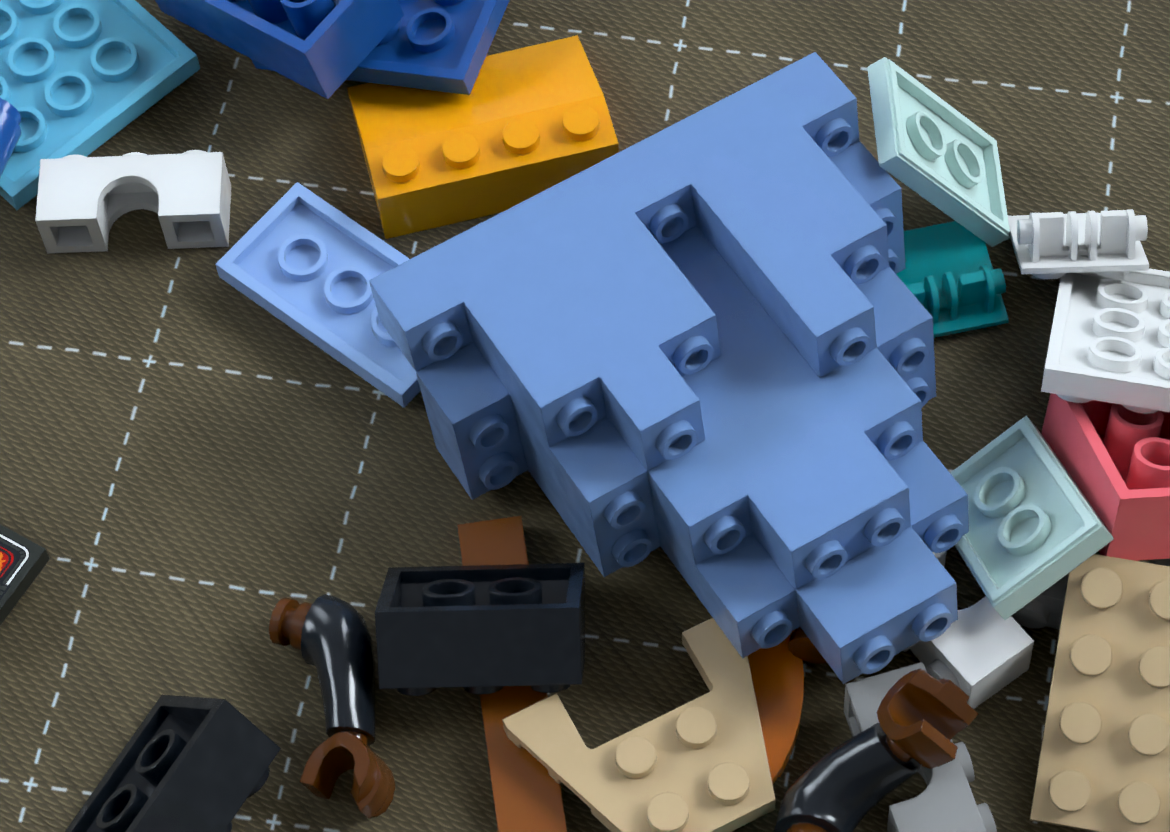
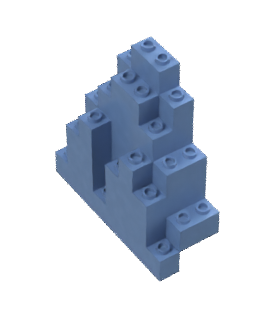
[369,52,969,684]

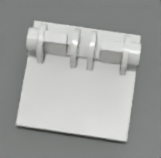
[1008,209,1149,279]

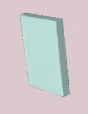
[867,57,1010,247]
[950,415,1114,620]

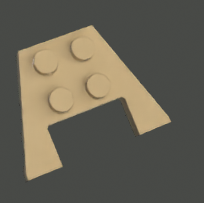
[502,618,776,832]

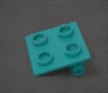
[896,221,1009,338]

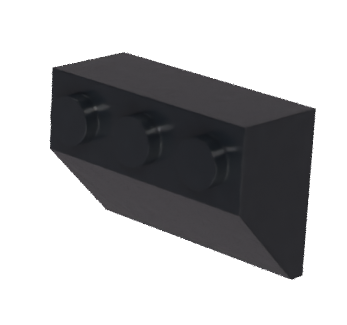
[375,563,585,696]
[65,695,281,832]

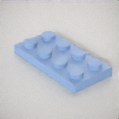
[215,182,421,408]

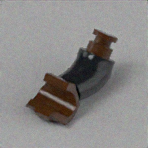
[269,594,395,819]
[774,668,978,832]

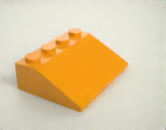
[347,35,619,239]

